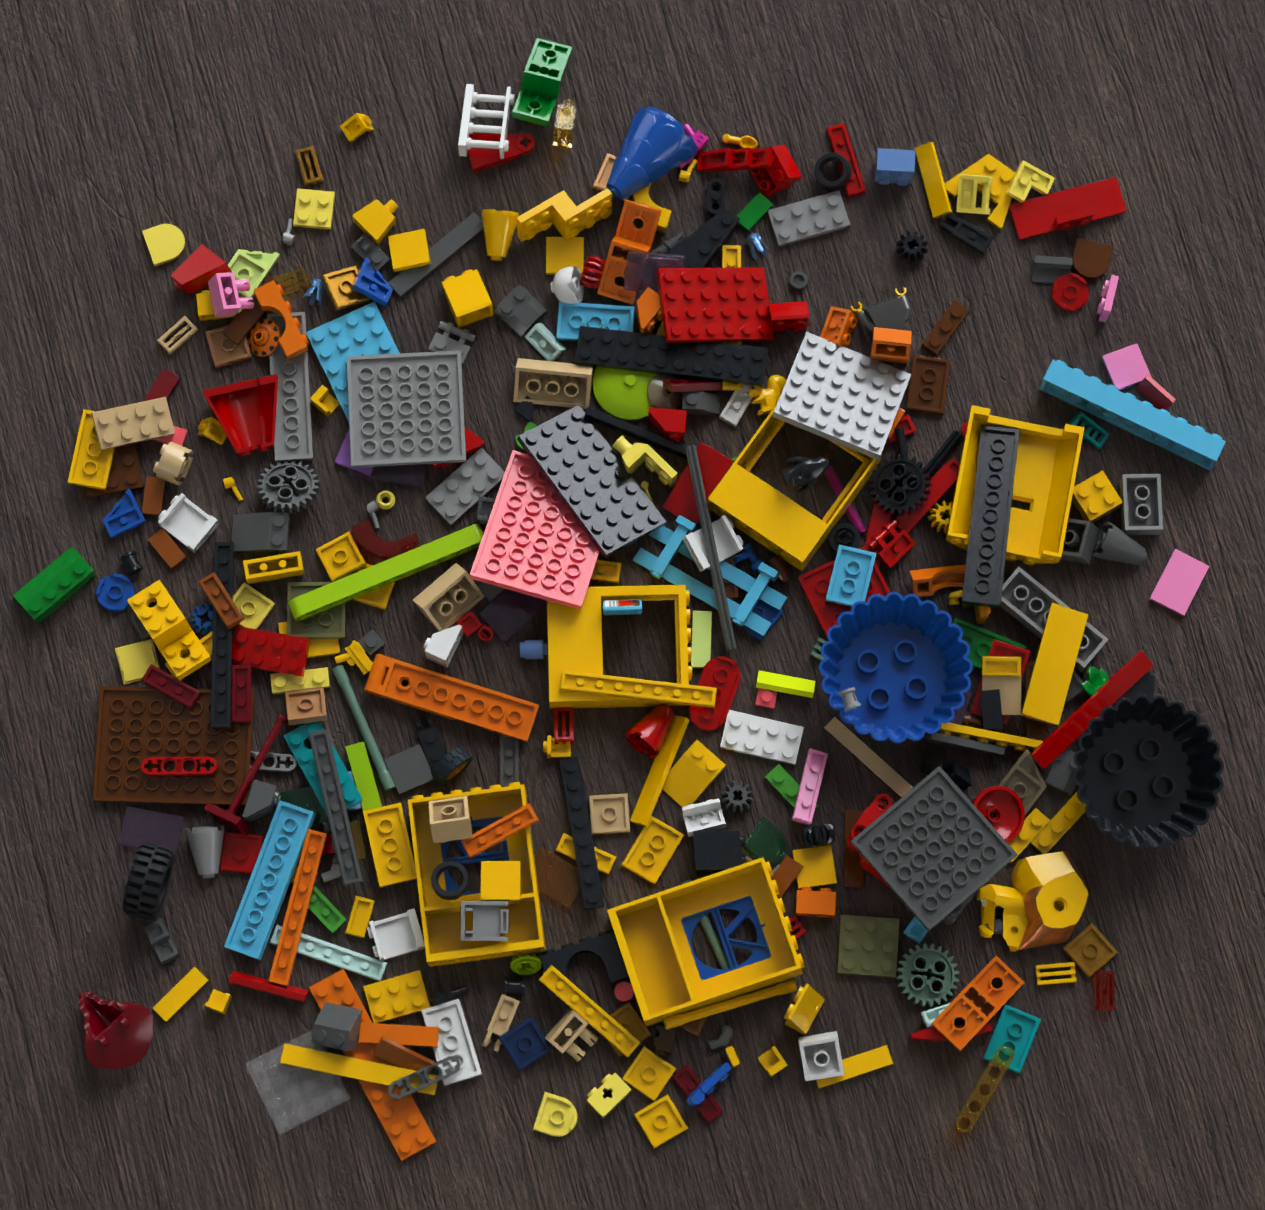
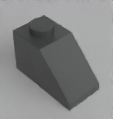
[682,391,720,415]

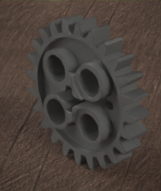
[257,460,319,514]

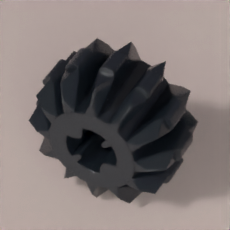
[896,231,928,263]
[802,824,836,848]

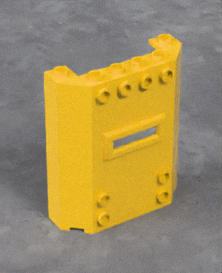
[946,405,1084,565]

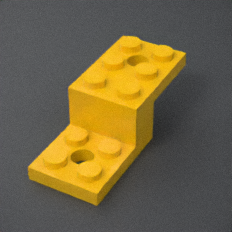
[517,188,612,242]
[127,579,212,681]

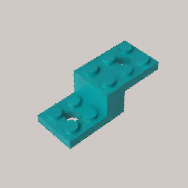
[283,721,363,817]

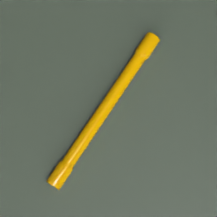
[663,979,797,1030]

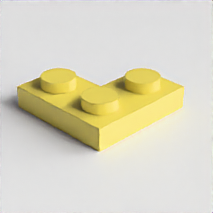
[1006,160,1055,203]

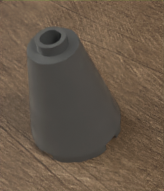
[1092,521,1147,566]

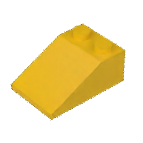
[662,740,726,807]

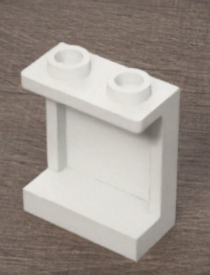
[158,493,219,553]
[367,908,425,961]

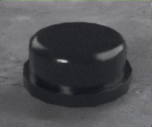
[829,523,860,552]

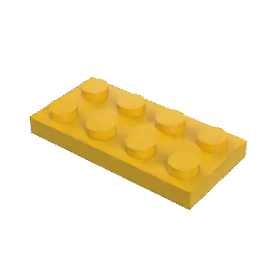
[68,409,115,490]
[363,803,417,887]

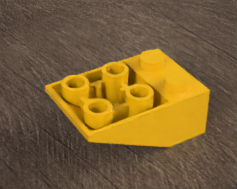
[784,984,825,1035]

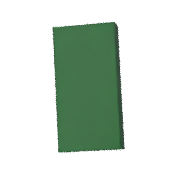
[737,192,773,232]

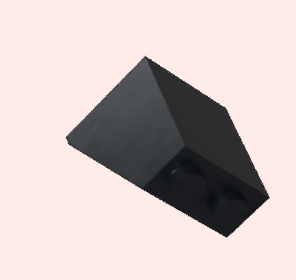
[693,831,746,876]

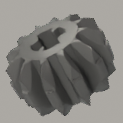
[721,781,754,813]

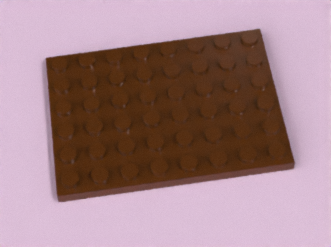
[93,686,255,806]

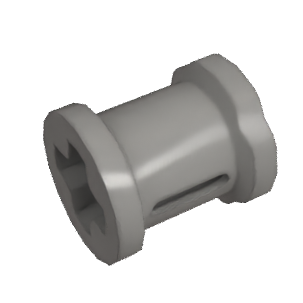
[838,687,861,712]

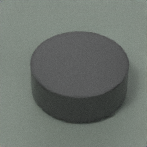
[789,271,808,291]

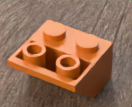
[636,287,663,334]
[870,327,912,364]

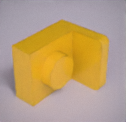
[340,113,373,142]
[198,417,227,445]

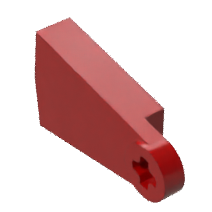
[468,133,535,173]

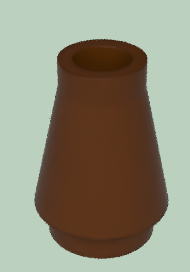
[766,555,791,584]

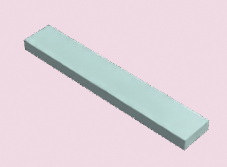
[270,925,387,982]

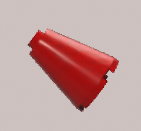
[625,704,674,758]

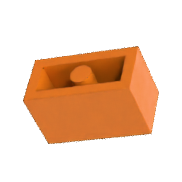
[795,887,836,918]

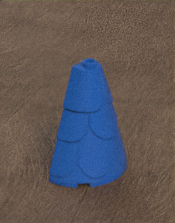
[606,106,697,200]

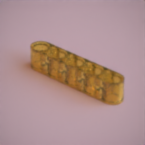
[955,1046,1014,1133]

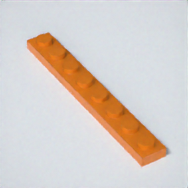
[269,829,327,986]

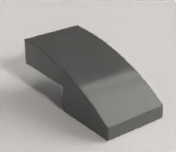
[143,919,180,965]

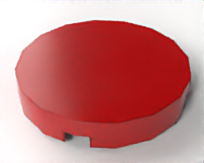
[1051,274,1089,311]

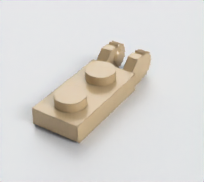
[483,994,520,1052]

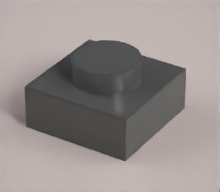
[358,629,385,657]

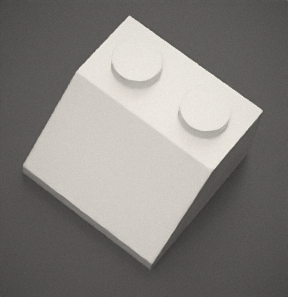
[423,625,463,668]
[798,1031,844,1081]

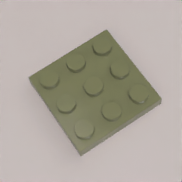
[287,582,346,639]
[837,915,899,978]

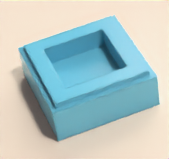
[903,916,928,944]

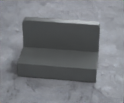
[1032,255,1073,284]

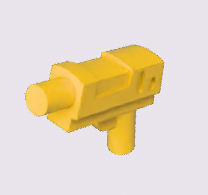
[334,640,373,675]

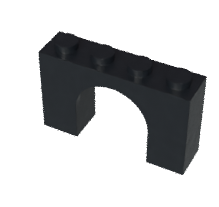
[540,930,629,1003]

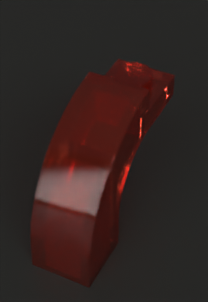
[351,520,419,561]

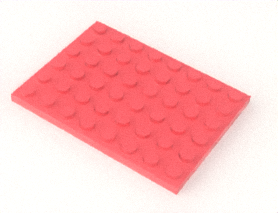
[469,450,600,610]

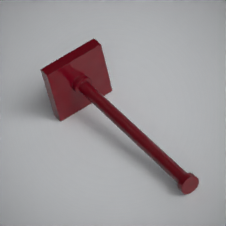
[204,714,288,835]

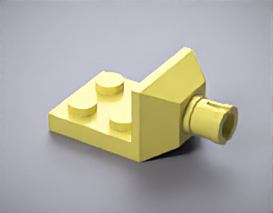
[613,436,678,487]

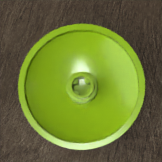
[593,367,668,421]

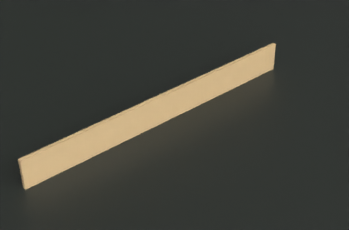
[824,717,913,798]

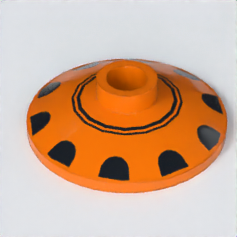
[248,319,280,357]

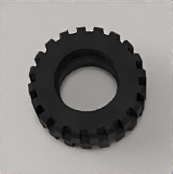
[122,842,175,921]

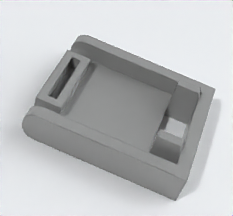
[461,901,509,941]

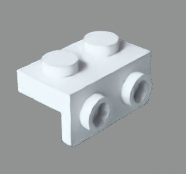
[682,799,726,837]

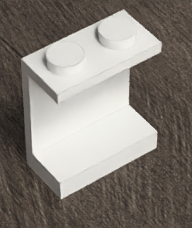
[682,515,743,572]

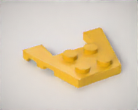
[945,154,1016,230]

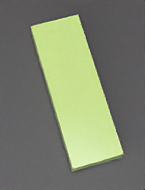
[691,610,712,669]

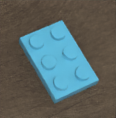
[826,544,877,607]

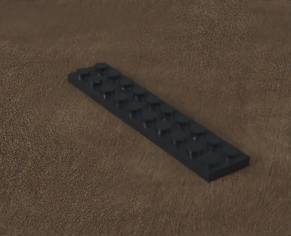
[575,326,768,386]
[962,426,1020,608]

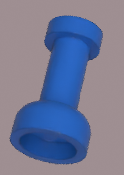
[733,543,767,573]

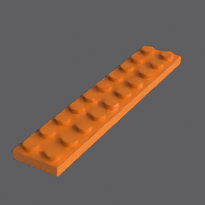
[309,969,436,1161]

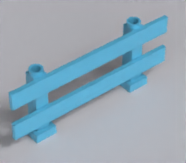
[633,515,787,637]

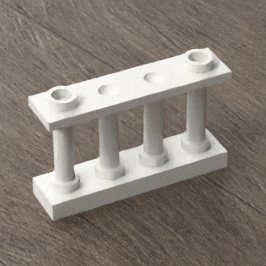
[458,84,515,159]

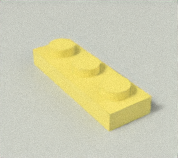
[270,667,330,694]

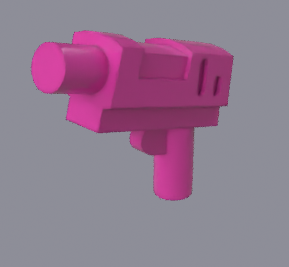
[678,124,709,169]

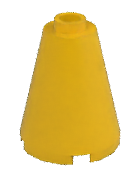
[482,209,519,261]

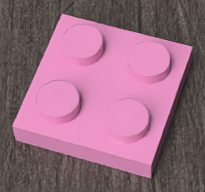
[1097,275,1119,323]

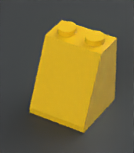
[442,269,493,328]

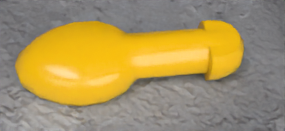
[722,134,758,149]

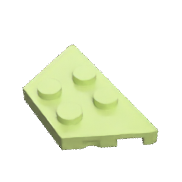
[228,249,280,314]

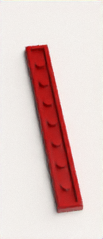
[1030,651,1154,769]

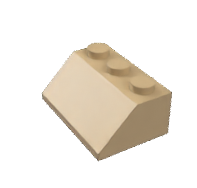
[413,563,485,632]

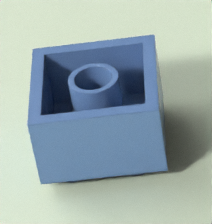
[874,148,915,186]

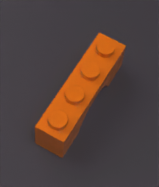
[254,280,309,361]
[910,564,966,597]

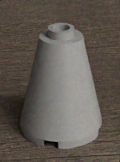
[185,825,225,878]

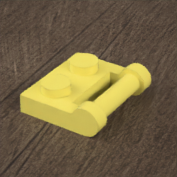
[956,174,993,214]

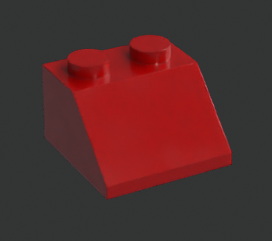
[648,407,687,444]

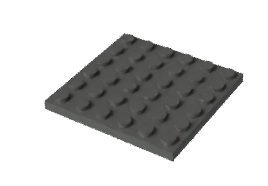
[851,766,1018,931]

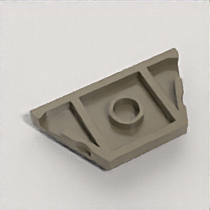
[998,748,1047,815]

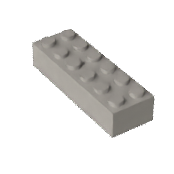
[1000,566,1108,673]

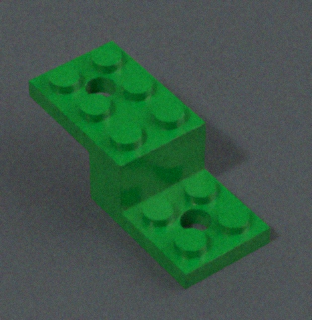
[511,38,572,127]

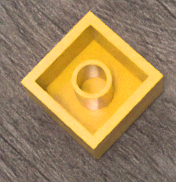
[1072,470,1123,523]

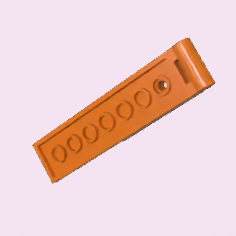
[364,654,539,742]

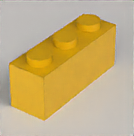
[243,551,305,584]

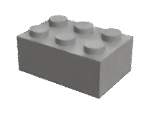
[1119,474,1163,535]

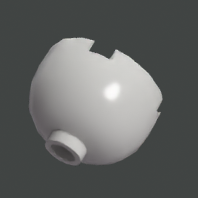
[551,266,584,304]

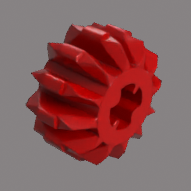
[581,256,606,289]

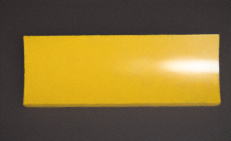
[1021,602,1088,726]

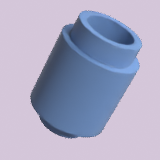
[520,640,547,659]

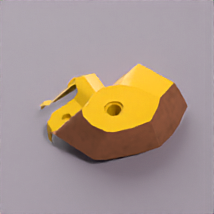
[977,851,1089,952]

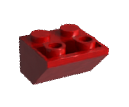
[749,145,802,198]
[768,301,809,333]

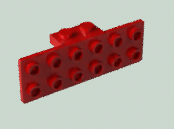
[1009,177,1127,240]

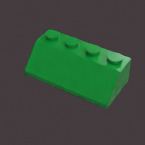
[13,547,97,625]

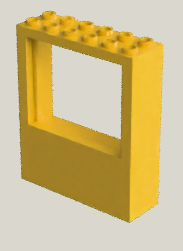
[708,404,881,572]
[547,585,692,709]

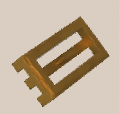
[295,146,324,187]

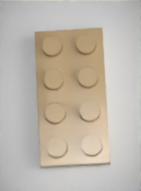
[91,397,175,451]

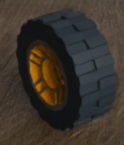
[430,745,473,786]

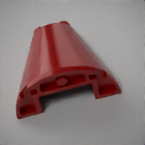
[203,374,278,456]

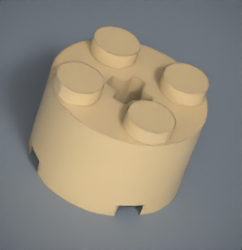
[153,442,193,486]

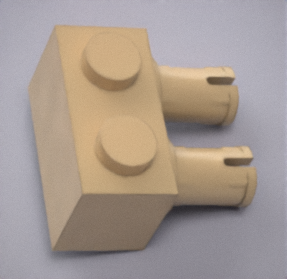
[545,1008,598,1062]

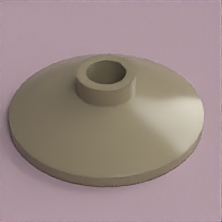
[647,374,682,409]

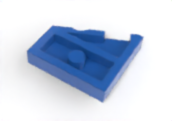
[103,489,146,539]

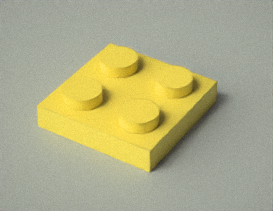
[293,189,335,230]

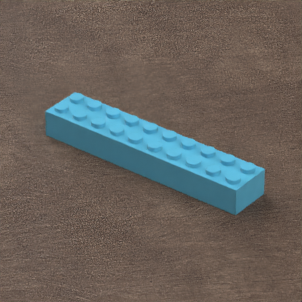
[1039,360,1226,471]

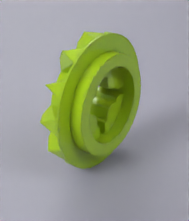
[510,953,542,975]

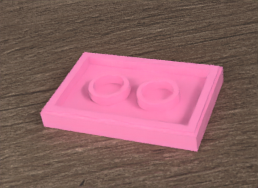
[1149,549,1209,617]

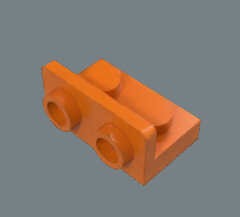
[820,306,857,348]

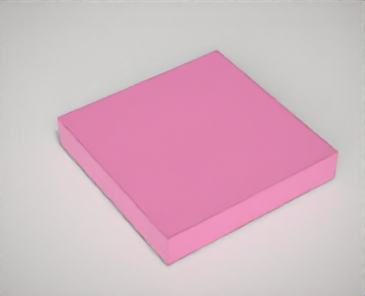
[1101,343,1151,390]

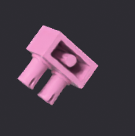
[208,272,254,317]

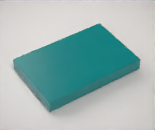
[983,1004,1041,1074]

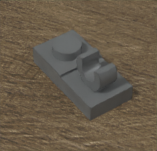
[351,234,391,272]

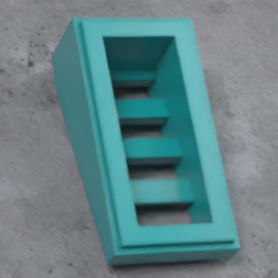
[1069,411,1110,449]

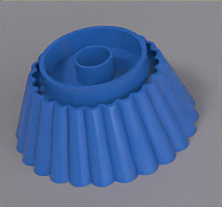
[819,592,973,743]

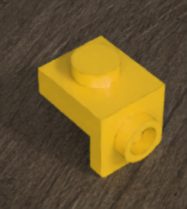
[543,735,571,758]

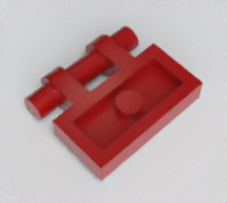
[867,520,916,569]

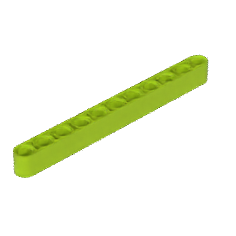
[288,524,484,621]

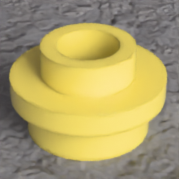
[376,491,395,510]

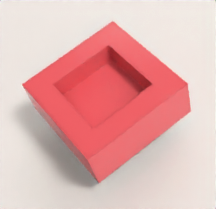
[755,688,777,709]

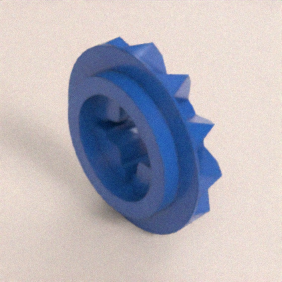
[190,604,213,635]

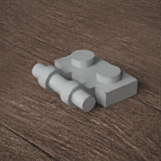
[428,321,476,365]

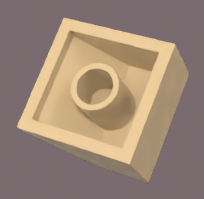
[428,796,472,843]

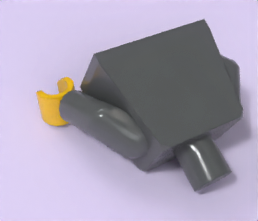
[851,287,911,333]

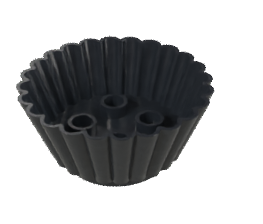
[1073,694,1224,849]

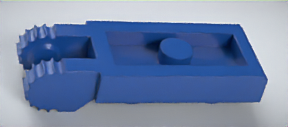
[686,1063,732,1107]

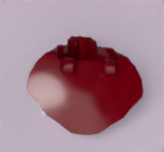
[78,992,153,1070]

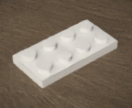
[720,710,804,765]
[421,999,482,1086]

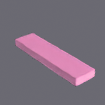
[792,748,828,826]

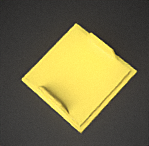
[115,639,160,685]

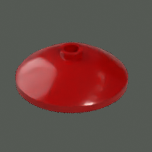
[973,786,1025,843]

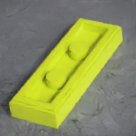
[756,670,816,698]

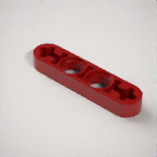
[141,757,218,776]

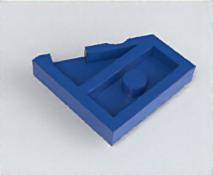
[352,258,393,306]

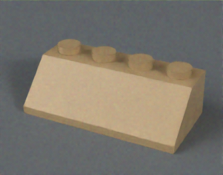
[513,358,593,409]

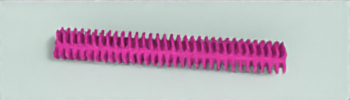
[824,465,867,534]

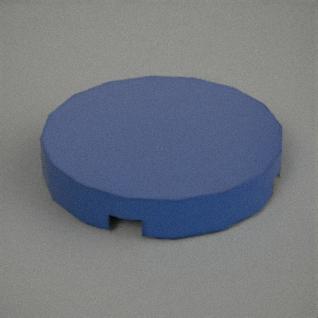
[96,573,135,612]

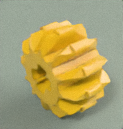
[928,501,952,534]

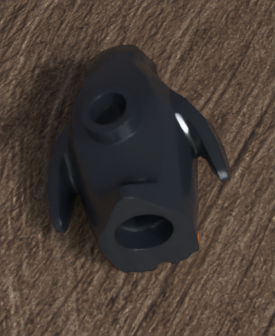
[780,456,830,494]

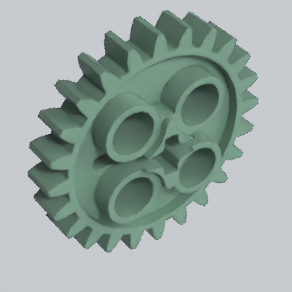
[896,943,959,1007]

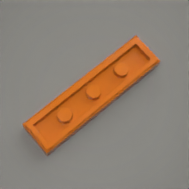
[461,803,539,859]
[359,1023,439,1047]

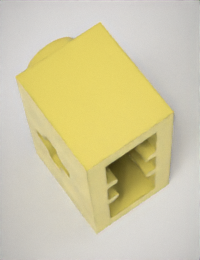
[587,1073,632,1118]

